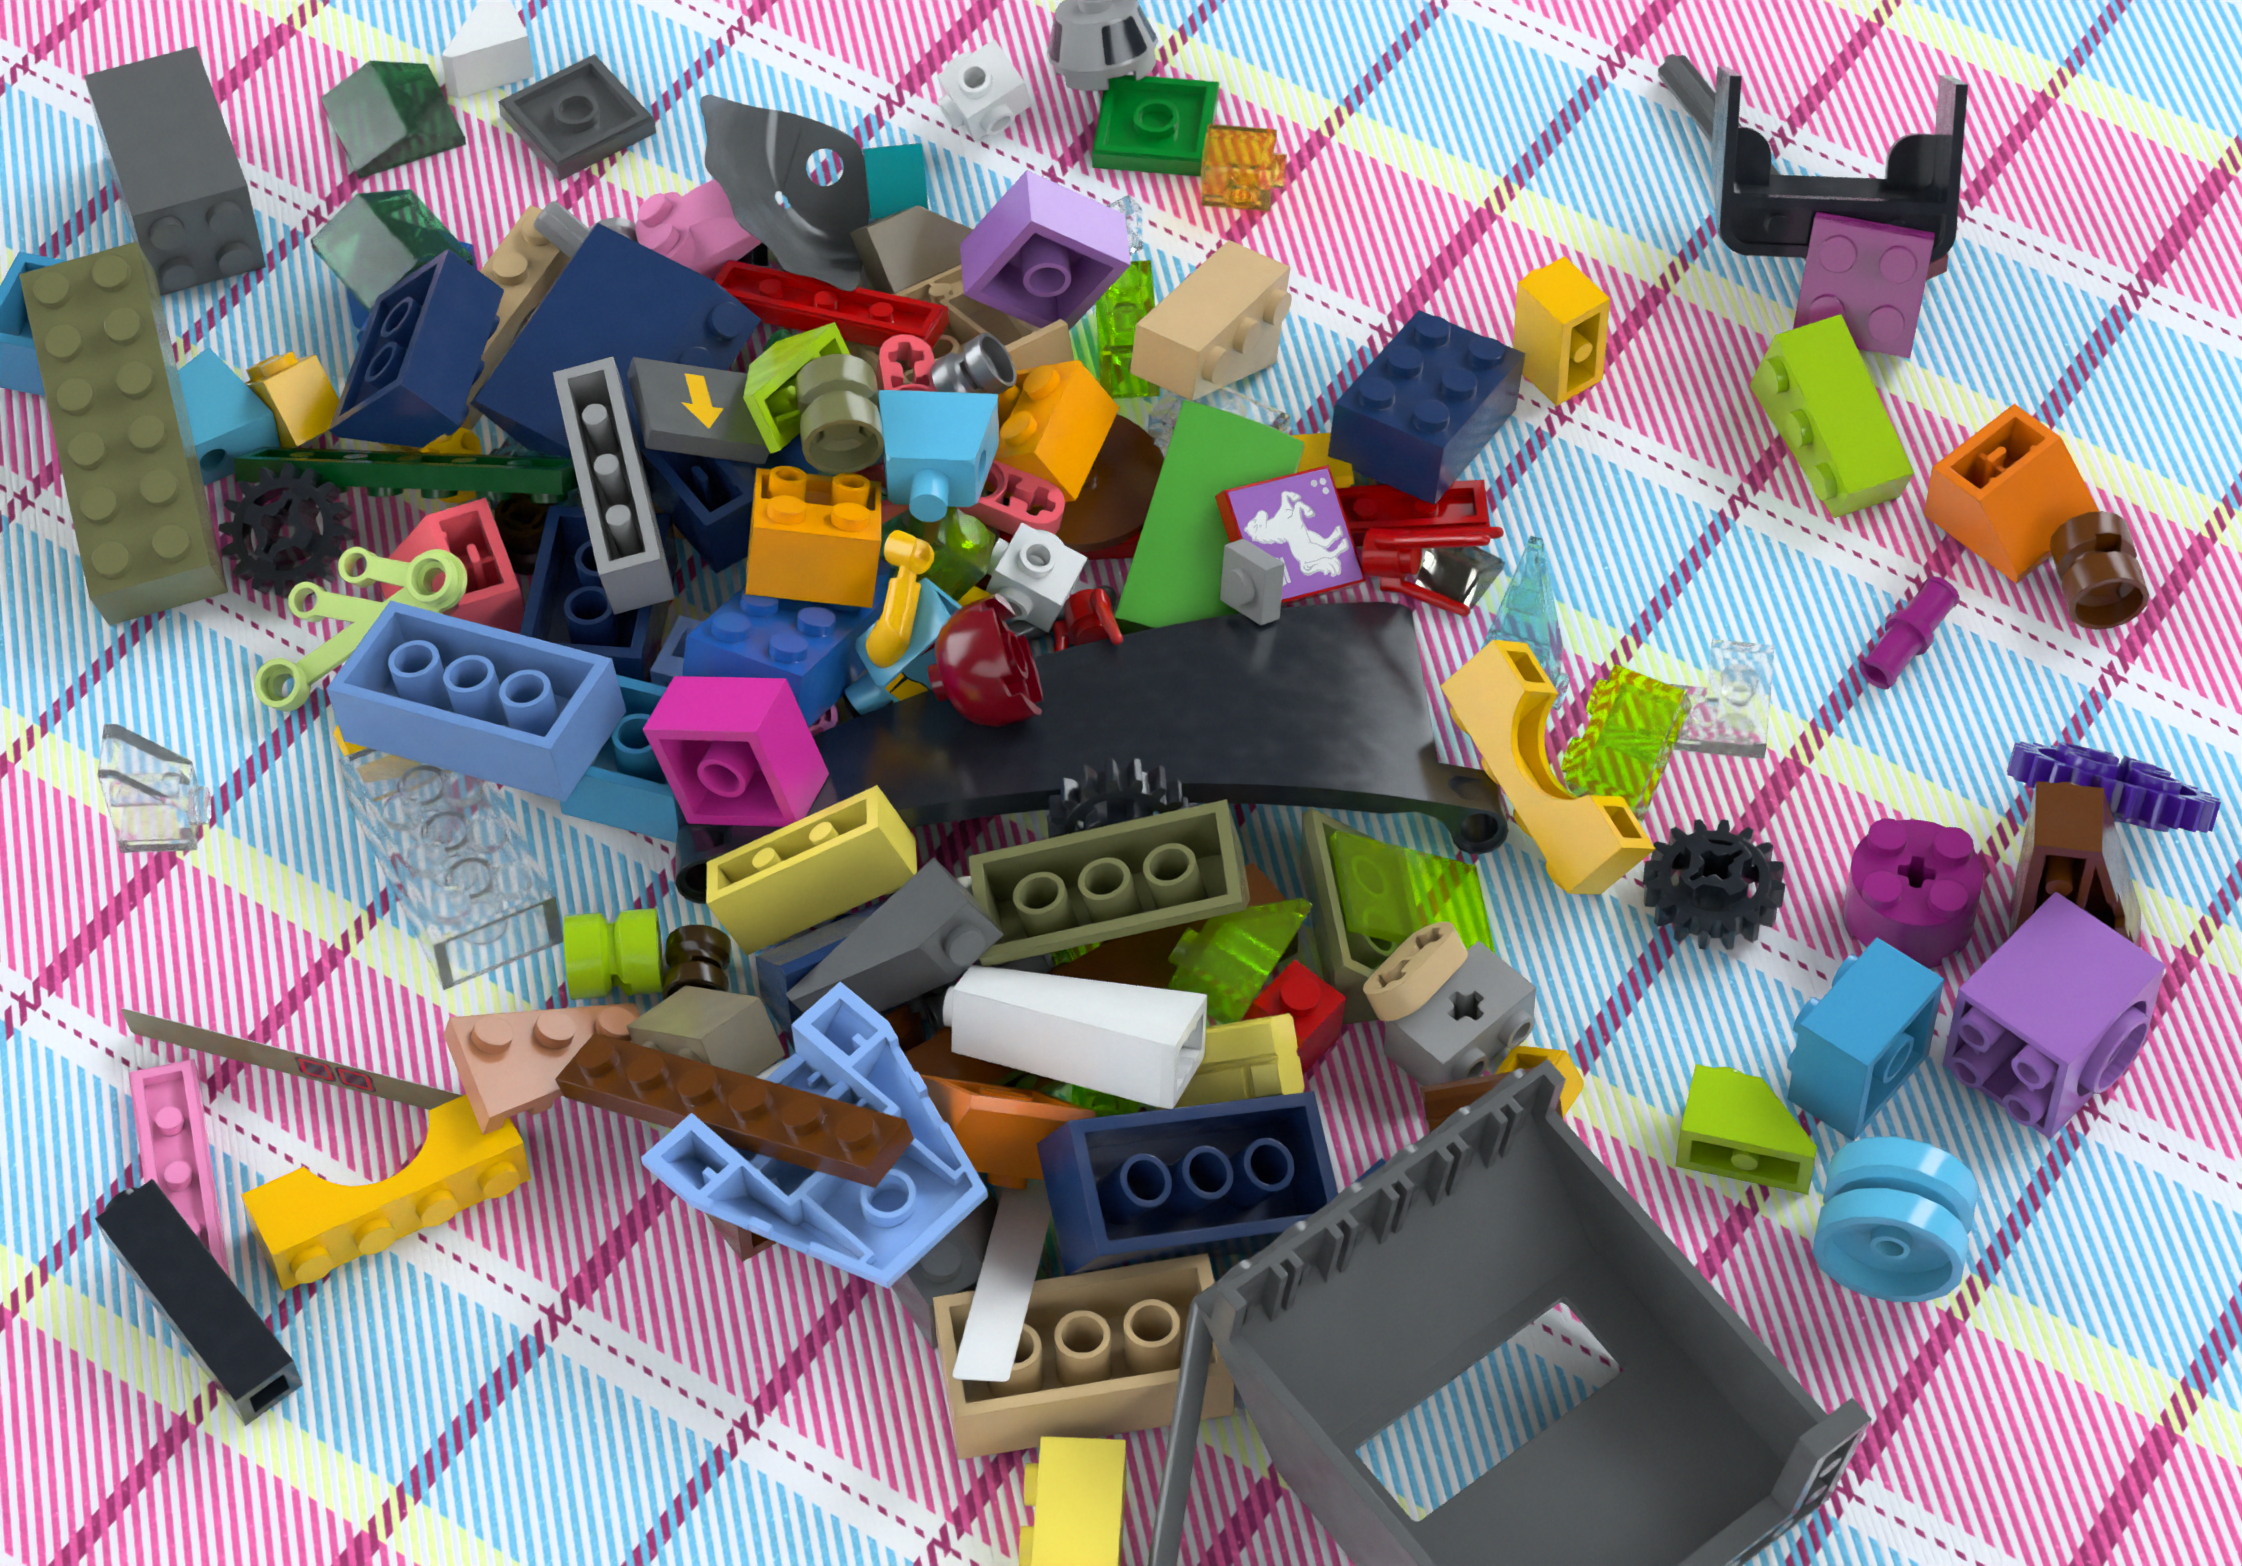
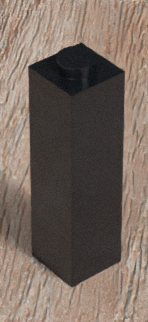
[95,1178,303,1426]

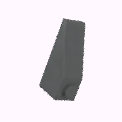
[786,857,1004,1013]

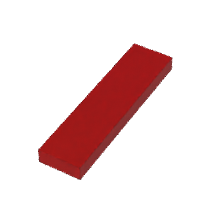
[713,260,949,350]

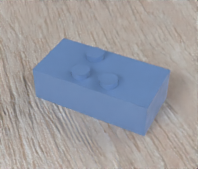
[326,600,626,802]

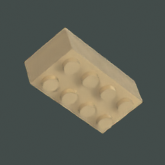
[933,1253,1234,1460]

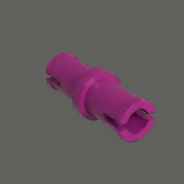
[1859,576,1960,690]

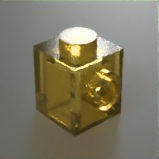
[1201,124,1287,211]

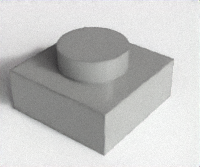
[1220,538,1285,625]

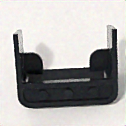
[1711,66,1968,262]

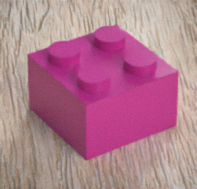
[643,676,829,827]

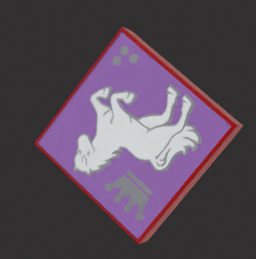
[1215,465,1366,606]

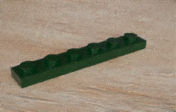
[233,447,579,503]

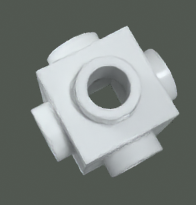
[937,39,1032,142]
[982,522,1087,633]

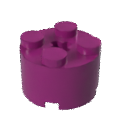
[1843,818,1983,969]

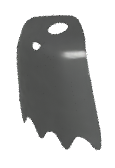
[700,95,869,291]

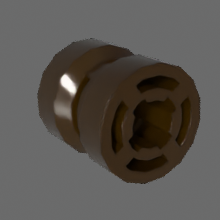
[494,493,554,575]
[662,925,731,1000]

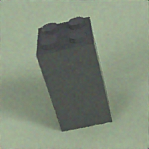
[84,46,266,296]

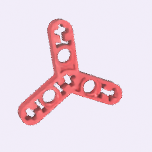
[852,334,1065,535]

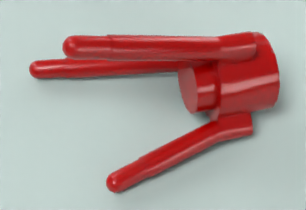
[1362,526,1504,617]
[1052,588,1123,652]

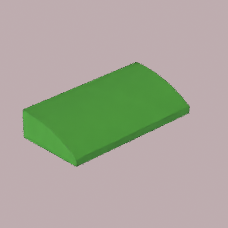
[1115,400,1304,635]

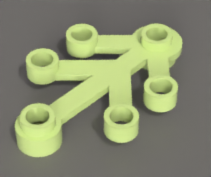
[254,546,467,712]

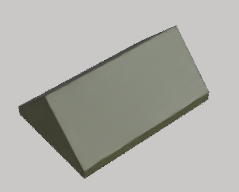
[1301,808,1417,1025]

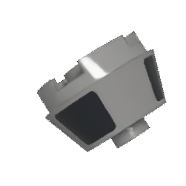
[1047,0,1159,91]

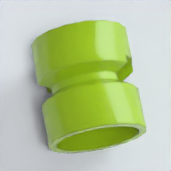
[563,908,664,1000]

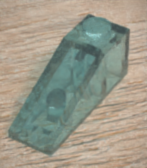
[1481,536,1569,711]

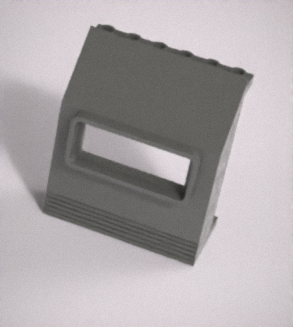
[1193,1059,1872,1566]

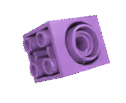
[1942,891,2166,1140]

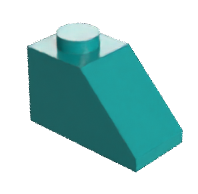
[861,143,929,219]

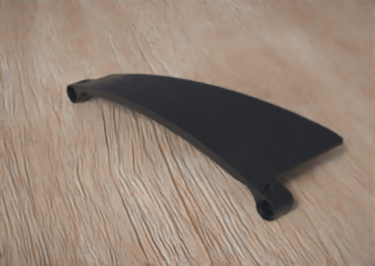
[675,602,1509,904]

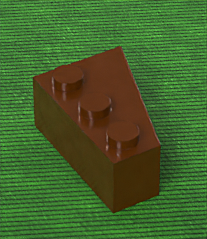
[2009,781,2141,948]

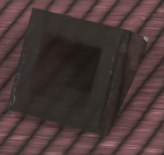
[1415,546,1505,609]

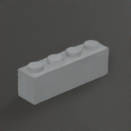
[553,357,675,615]

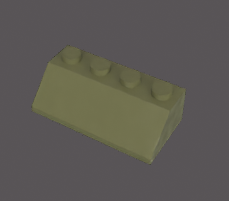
[969,799,1250,966]

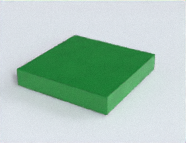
[1092,74,1219,177]

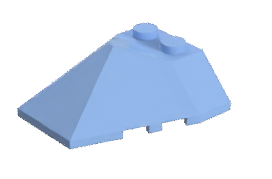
[641,982,988,1288]

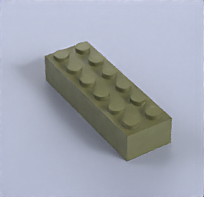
[19,241,228,626]

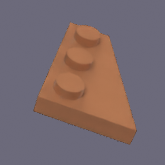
[443,1003,640,1135]

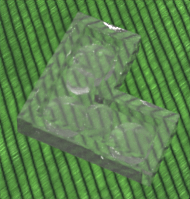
[1638,639,1775,759]

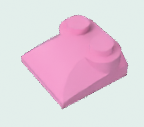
[635,179,762,280]

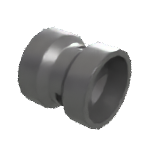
[931,333,1017,395]

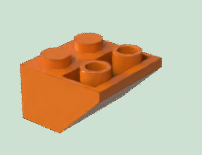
[1924,403,2099,584]

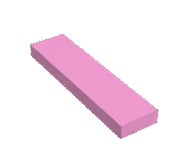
[128,1059,231,1279]

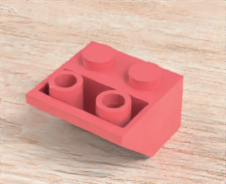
[379,498,525,634]

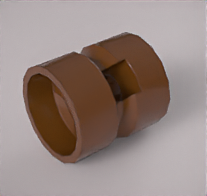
[2050,511,2149,630]

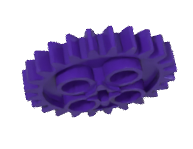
[2006,741,2221,833]

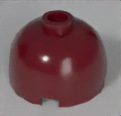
[928,593,1043,727]

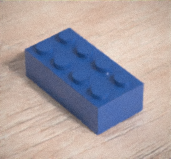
[682,559,899,728]

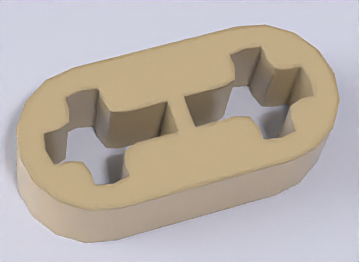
[1363,921,1468,1022]

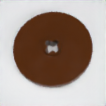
[985,414,1164,552]

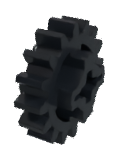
[218,463,356,599]
[1047,758,1189,838]
[1642,819,1786,950]

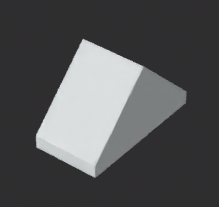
[441,0,534,99]

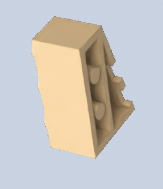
[1130,240,1292,401]

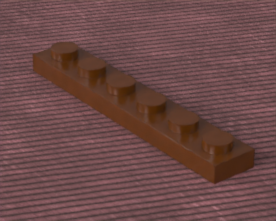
[555,1033,915,1188]

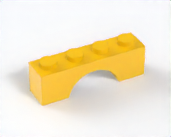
[1440,639,1655,895]
[241,1094,531,1291]

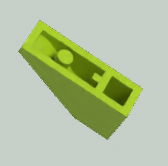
[743,322,850,454]

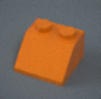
[919,1074,1096,1189]

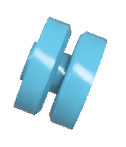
[1812,1137,1979,1302]

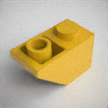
[245,351,339,448]

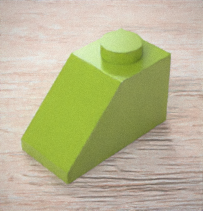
[1675,1064,1817,1195]

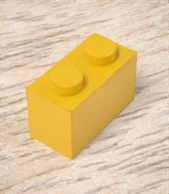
[1513,256,1610,406]

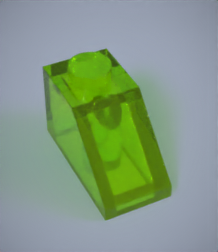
[893,506,996,602]
[1167,898,1313,1024]

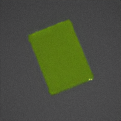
[1330,830,1496,954]

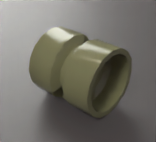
[795,354,885,474]

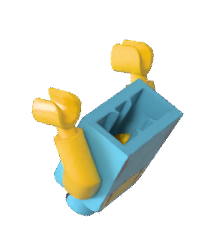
[844,530,990,715]

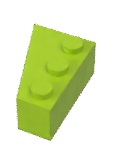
[1749,314,1915,518]

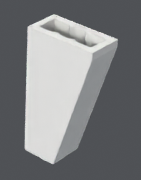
[943,965,1207,1109]

